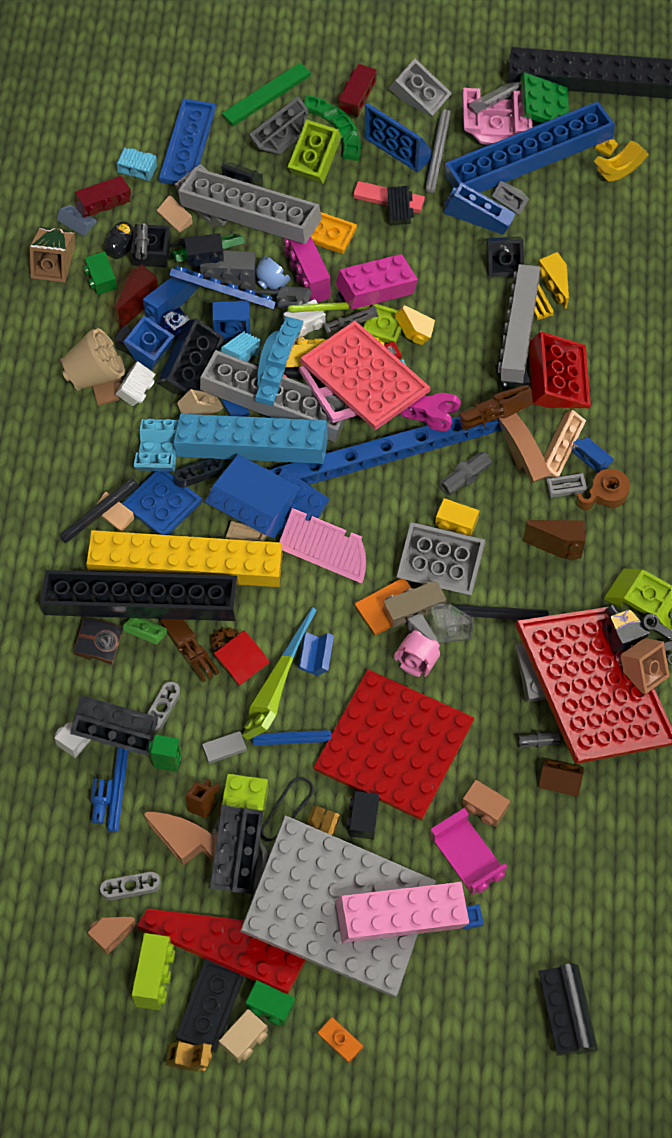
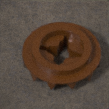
[211,626,239,652]

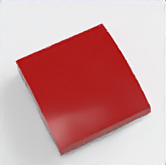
[213,630,270,686]

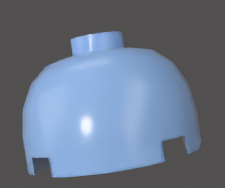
[256,255,291,290]

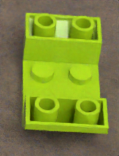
[604,569,672,630]

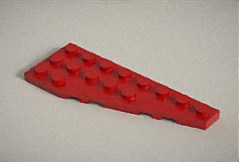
[137,909,307,994]

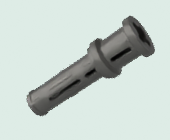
[323,306,378,338]

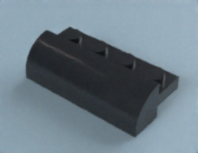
[70,695,159,756]
[208,805,264,894]
[538,964,598,1056]

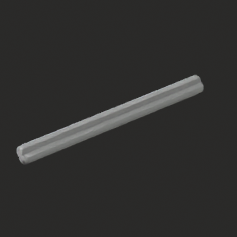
[426,109,451,193]

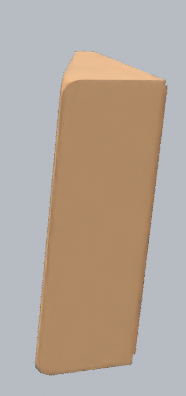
[157,196,193,233]
[97,492,134,532]

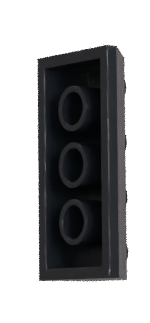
[157,318,225,396]

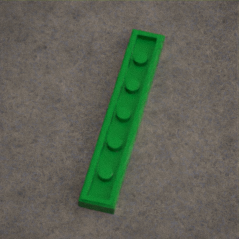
[222,63,311,127]

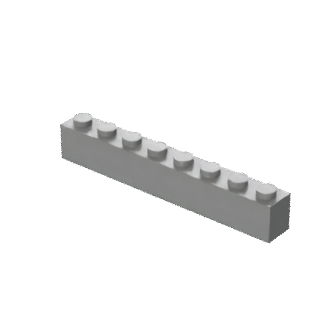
[498,265,540,383]

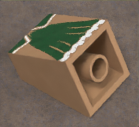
[30,227,75,283]

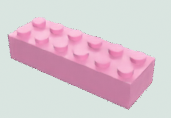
[335,882,469,943]

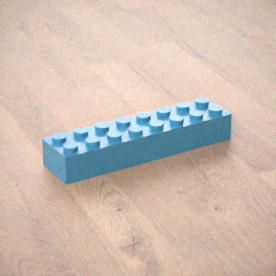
[174,414,329,464]

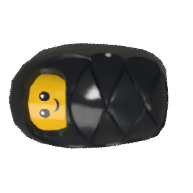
[103,221,134,259]

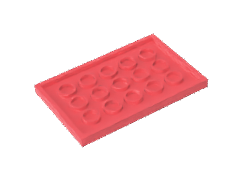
[300,321,430,431]

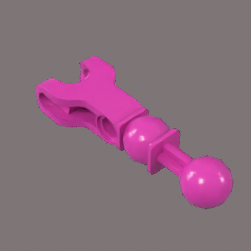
[398,393,461,431]

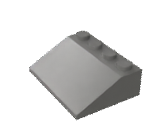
[397,522,486,596]

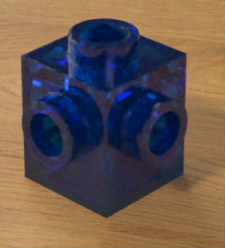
[159,307,189,337]

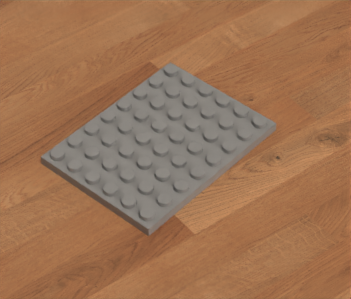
[240,815,436,997]

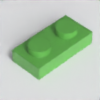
[123,618,167,644]

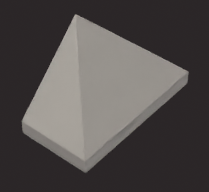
[492,181,529,214]

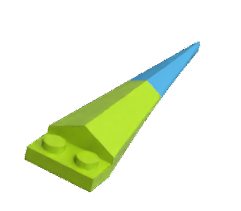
[242,607,317,740]

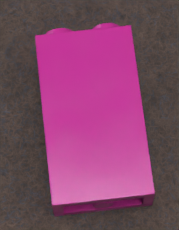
[430,808,507,895]

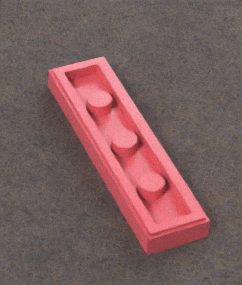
[353,181,425,214]

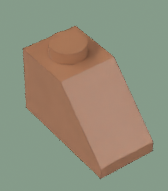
[88,917,137,955]

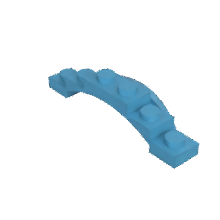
[255,316,304,406]

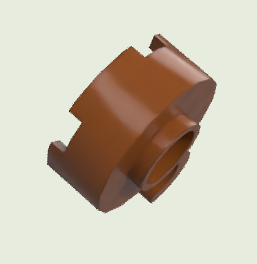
[576,468,630,510]

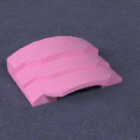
[462,88,532,145]

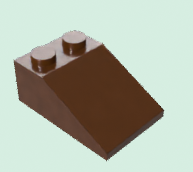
[523,520,586,560]

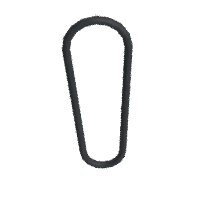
[261,777,314,841]

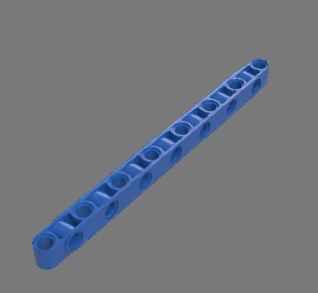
[269,416,502,485]

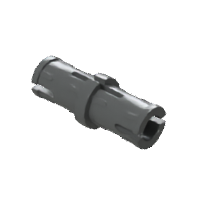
[135,224,149,259]
[518,732,560,748]

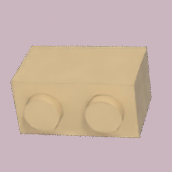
[219,1009,268,1063]

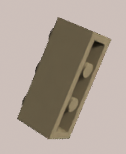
[383,581,447,628]

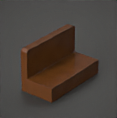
[539,759,584,796]

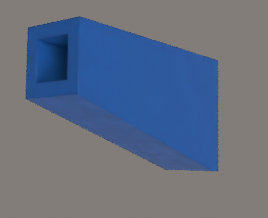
[443,183,516,235]
[143,268,200,327]

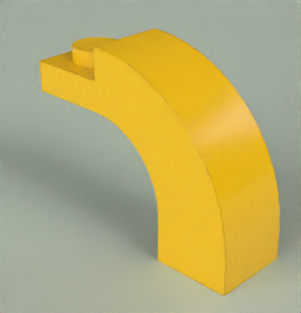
[594,141,649,181]

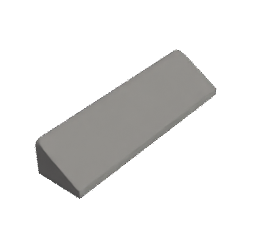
[470,82,521,114]

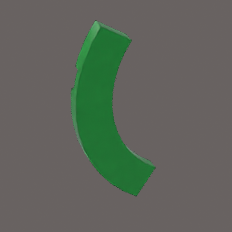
[304,95,361,161]

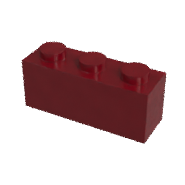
[337,64,377,117]
[74,176,131,218]

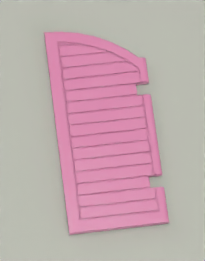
[279,508,366,583]

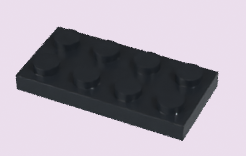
[176,958,245,1053]

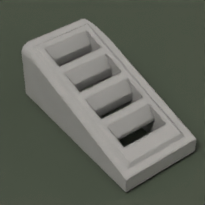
[407,613,439,649]

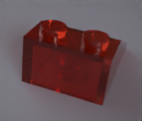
[115,264,158,329]

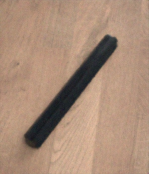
[59,478,138,543]
[454,604,549,620]

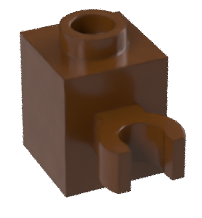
[185,779,220,818]

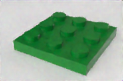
[521,72,569,123]

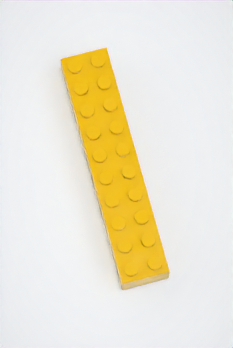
[87,530,283,587]

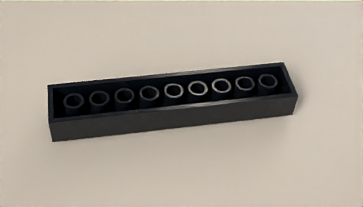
[508,47,672,99]
[40,570,240,621]

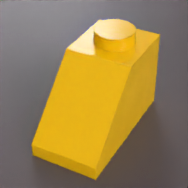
[395,305,435,345]

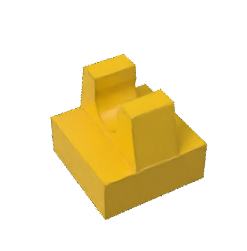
[595,139,619,157]

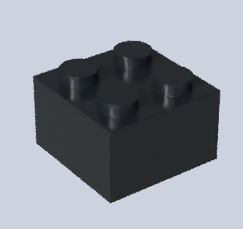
[131,224,171,268]

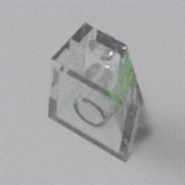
[429,604,474,644]

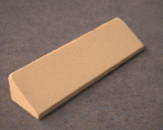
[543,410,586,478]

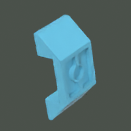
[134,419,179,472]

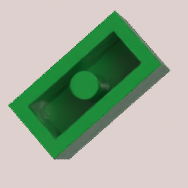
[83,252,117,295]
[148,734,182,772]
[246,981,296,1026]

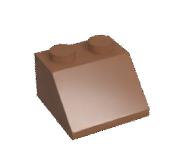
[621,638,670,694]

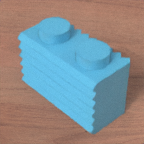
[116,147,157,181]
[221,331,261,362]

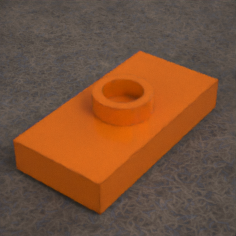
[318,1017,364,1063]

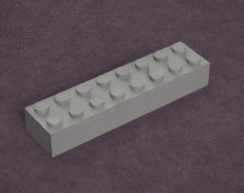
[178,167,322,244]
[200,350,350,443]

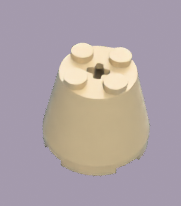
[60,328,125,391]

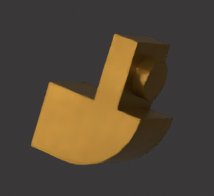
[166,1042,212,1072]

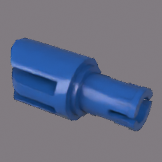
[90,778,113,824]

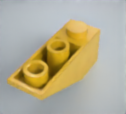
[538,252,569,309]

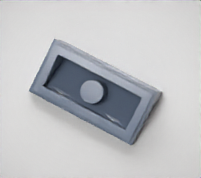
[57,205,97,236]

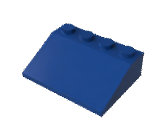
[364,103,431,173]
[205,454,300,538]

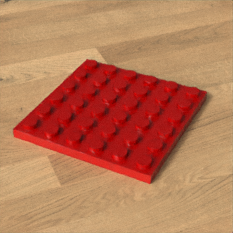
[314,669,475,821]

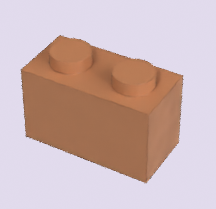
[462,780,511,827]

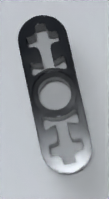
[174,458,224,488]

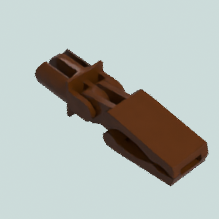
[459,385,533,431]
[160,619,219,683]

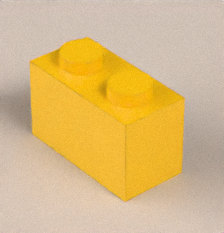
[435,498,479,536]

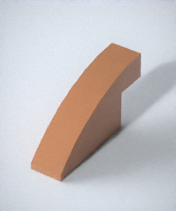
[498,413,551,484]
[144,812,215,866]

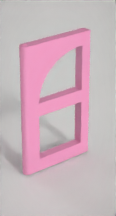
[299,366,358,423]

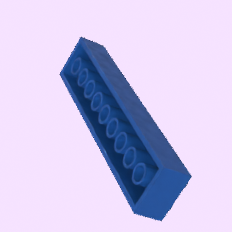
[445,101,615,193]

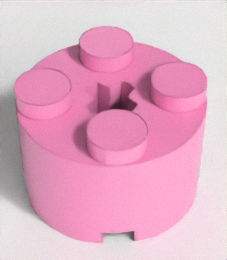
[394,630,440,677]

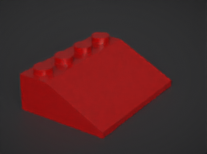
[529,331,591,408]

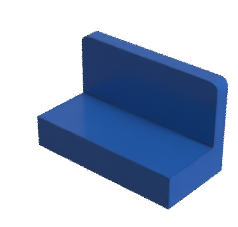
[572,437,614,473]
[298,632,334,676]

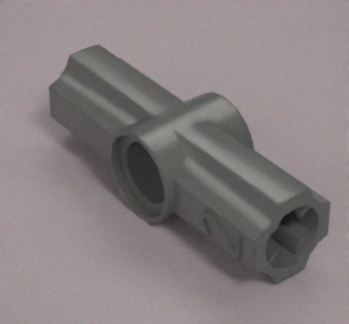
[439,451,492,496]

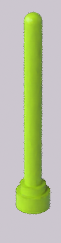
[288,302,370,313]

